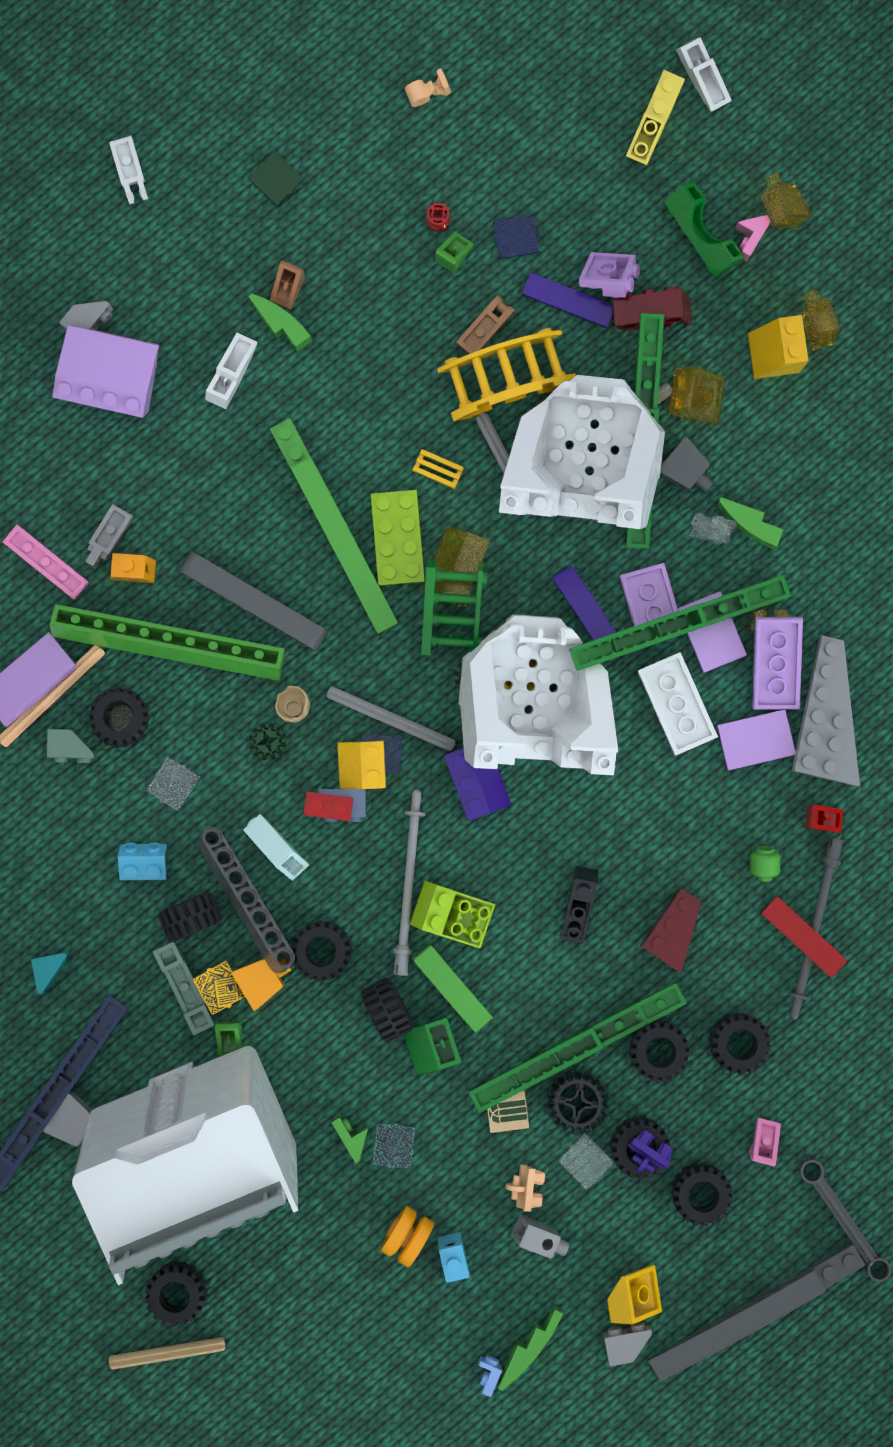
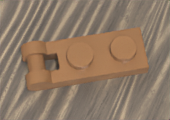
[456,296,516,354]

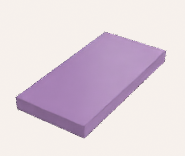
[752,617,803,710]
[0,632,78,727]

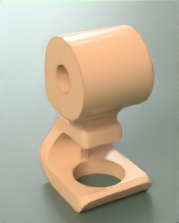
[405,69,451,107]

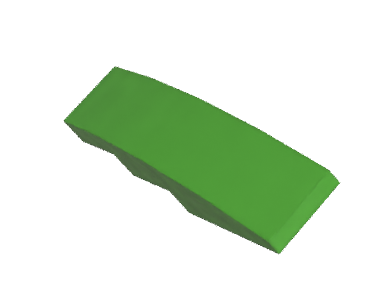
[412,944,493,1033]
[497,1305,563,1391]

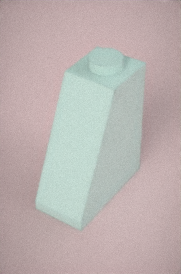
[243,814,309,881]

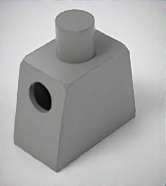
[43,1091,92,1147]
[511,1214,569,1258]

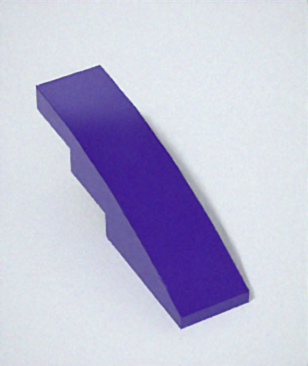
[552,566,616,641]

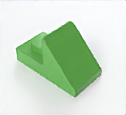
[331,1115,369,1163]

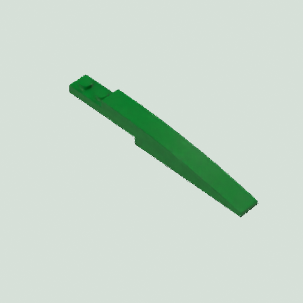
[626,313,664,549]
[569,575,791,671]
[468,982,687,1113]

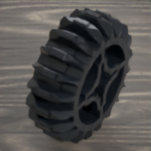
[546,1070,609,1134]

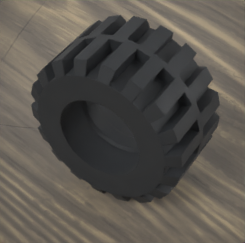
[89,687,149,748]
[157,892,223,942]
[292,921,352,981]
[361,977,413,1043]
[709,1013,771,1074]
[629,1020,690,1082]
[610,1116,671,1180]
[671,1162,733,1227]
[145,1261,207,1327]

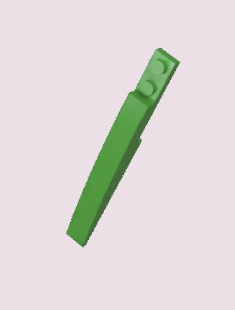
[270,418,398,634]

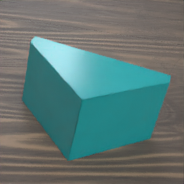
[31,952,71,995]

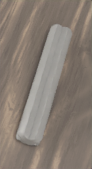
[476,413,509,473]

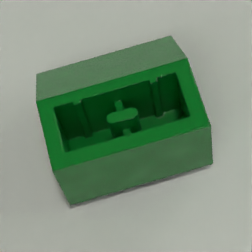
[404,1015,462,1075]

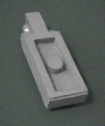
[85,504,133,568]

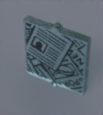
[372,1123,415,1169]

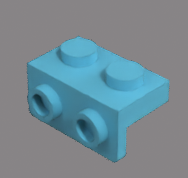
[118,842,167,880]

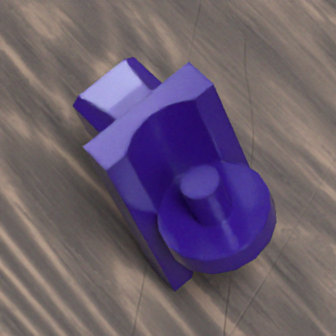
[627,1130,673,1173]

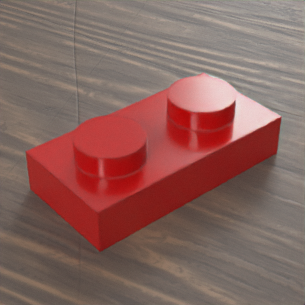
[303,792,354,821]

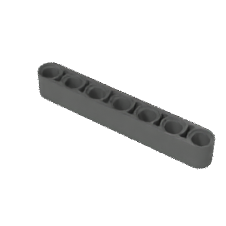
[179,551,328,651]
[198,827,295,974]

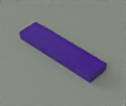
[522,273,614,329]

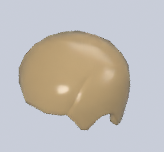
[275,685,311,722]

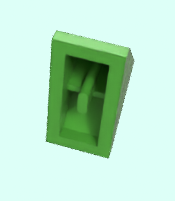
[435,232,474,274]
[215,1021,242,1057]

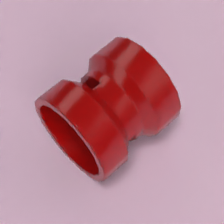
[427,203,450,232]

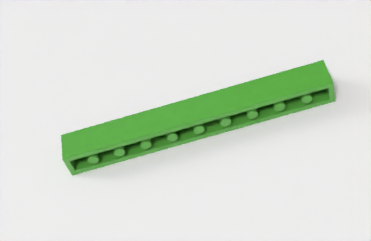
[49,604,284,681]

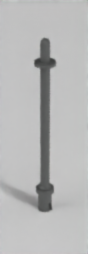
[789,837,844,1020]

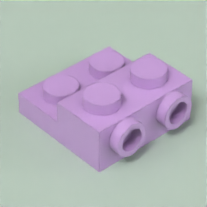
[579,252,640,298]

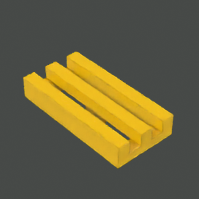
[412,449,464,489]

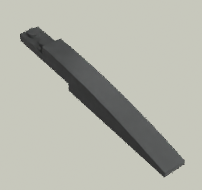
[648,1243,865,1381]

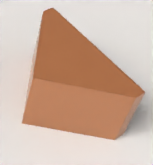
[270,261,305,309]

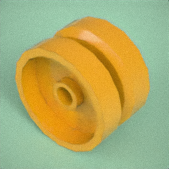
[380,1205,435,1268]

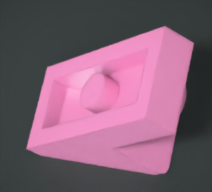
[735,214,773,262]
[749,1118,781,1167]

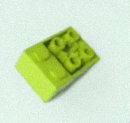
[410,881,495,948]

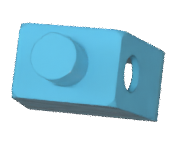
[437,1232,470,1283]

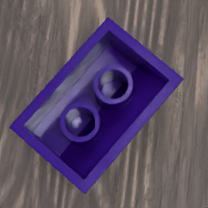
[444,748,512,821]

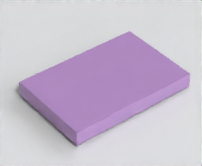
[619,563,678,626]
[678,591,747,673]
[717,710,795,771]

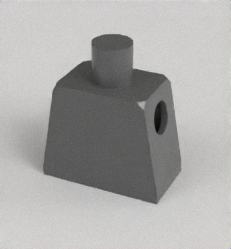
[660,437,714,492]

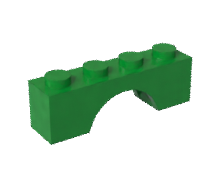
[664,182,745,277]

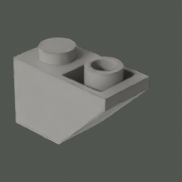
[59,301,113,331]
[603,1322,652,1366]

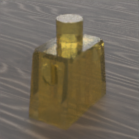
[761,173,813,228]
[802,290,840,350]

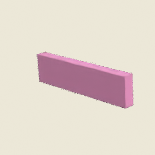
[3,525,89,600]

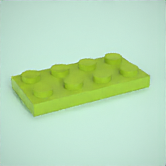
[371,490,425,586]

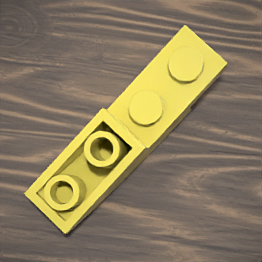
[626,70,685,165]

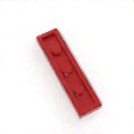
[761,897,848,978]

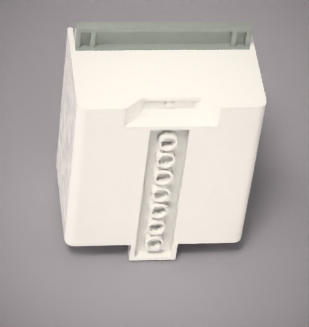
[72,1046,298,1285]

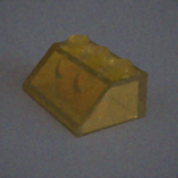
[422,527,490,608]

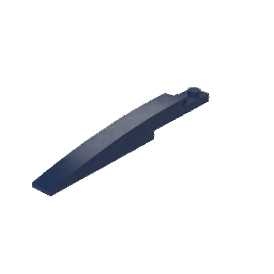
[0,995,128,1193]

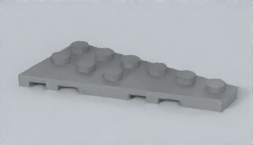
[792,635,860,787]

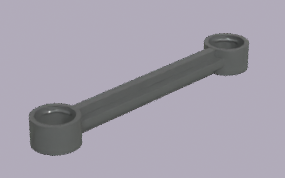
[798,1158,891,1282]

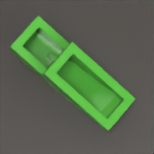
[248,294,312,352]
[717,497,784,550]

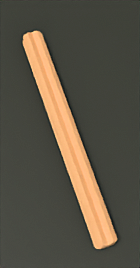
[0,645,105,747]

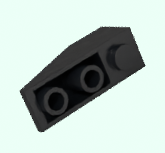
[560,866,599,944]

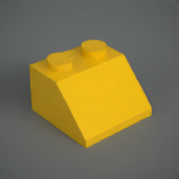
[338,740,386,789]

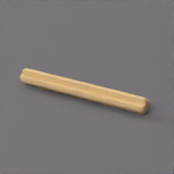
[109,1337,225,1370]

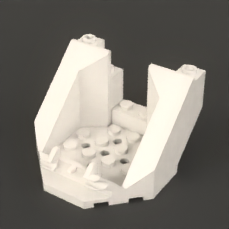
[499,375,665,529]
[459,614,618,775]

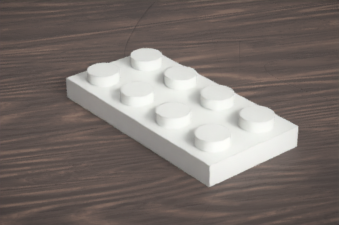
[637,652,718,756]

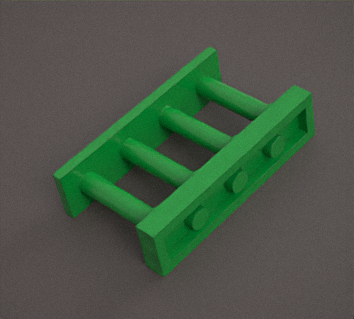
[421,559,488,656]

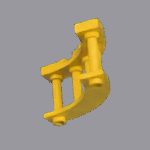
[437,328,576,421]

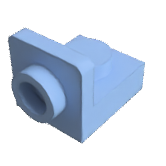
[478,1355,502,1397]

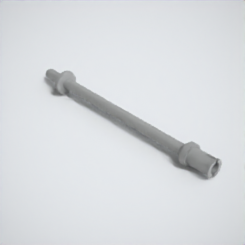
[393,789,425,976]

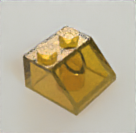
[668,367,725,424]

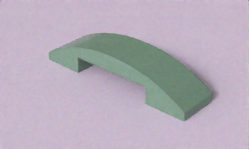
[152,942,215,1036]

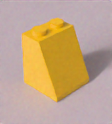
[748,315,808,379]

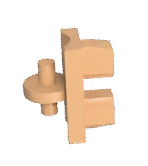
[505,1164,545,1212]

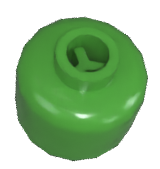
[750,846,781,882]

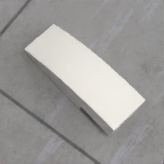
[676,37,732,112]
[205,333,258,409]

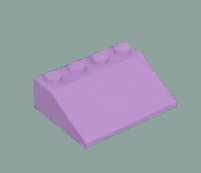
[52,324,159,418]

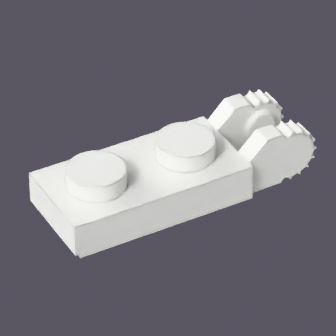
[109,136,148,204]

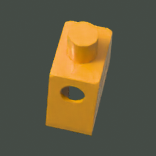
[110,553,156,583]
[231,959,291,1011]

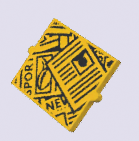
[192,961,245,1015]

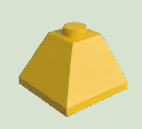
[607,1265,662,1324]

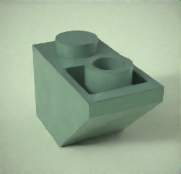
[47,729,97,763]

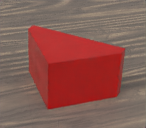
[805,805,843,833]

